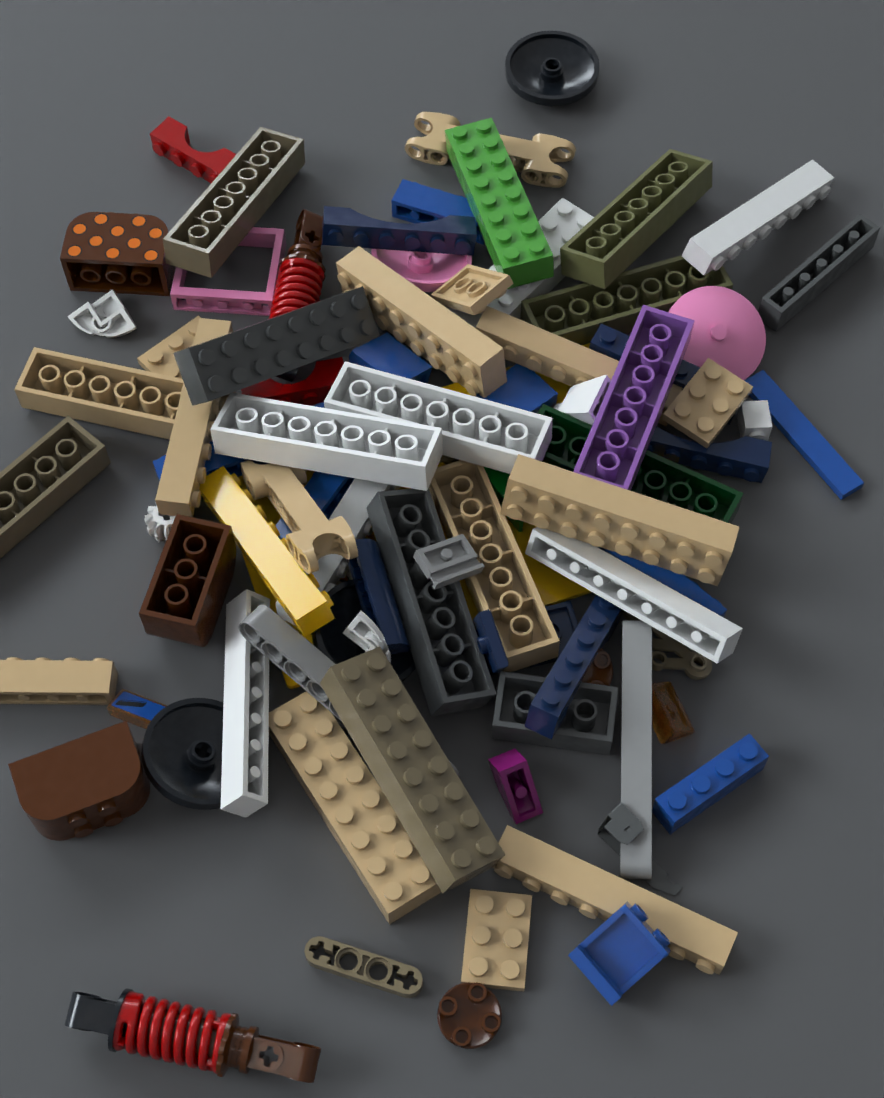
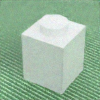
[737,400,772,441]

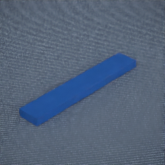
[744,370,864,500]

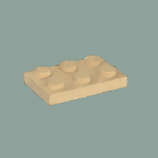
[431,264,514,316]
[137,315,201,378]
[662,358,753,448]
[461,889,532,992]

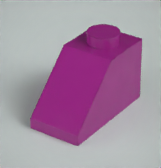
[488,748,543,824]

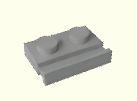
[413,534,485,590]

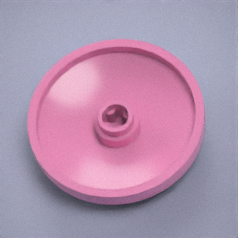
[371,248,472,292]
[668,286,766,380]

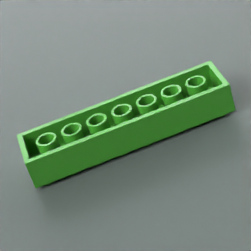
[445,118,554,289]

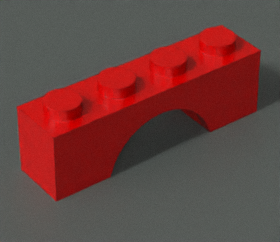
[150,116,236,184]
[241,357,344,406]

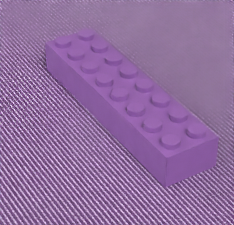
[573,305,695,491]

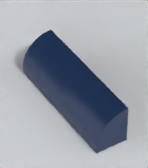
[347,539,410,655]

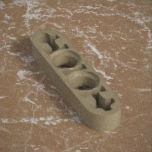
[304,936,423,998]

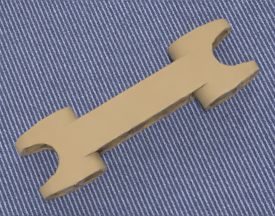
[405,112,576,188]
[240,460,358,574]

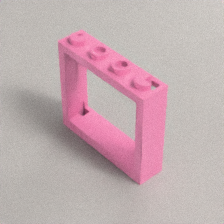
[170,227,286,316]

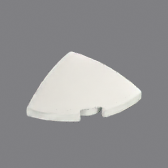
[67,290,137,338]
[343,611,391,662]

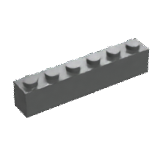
[758,214,880,332]

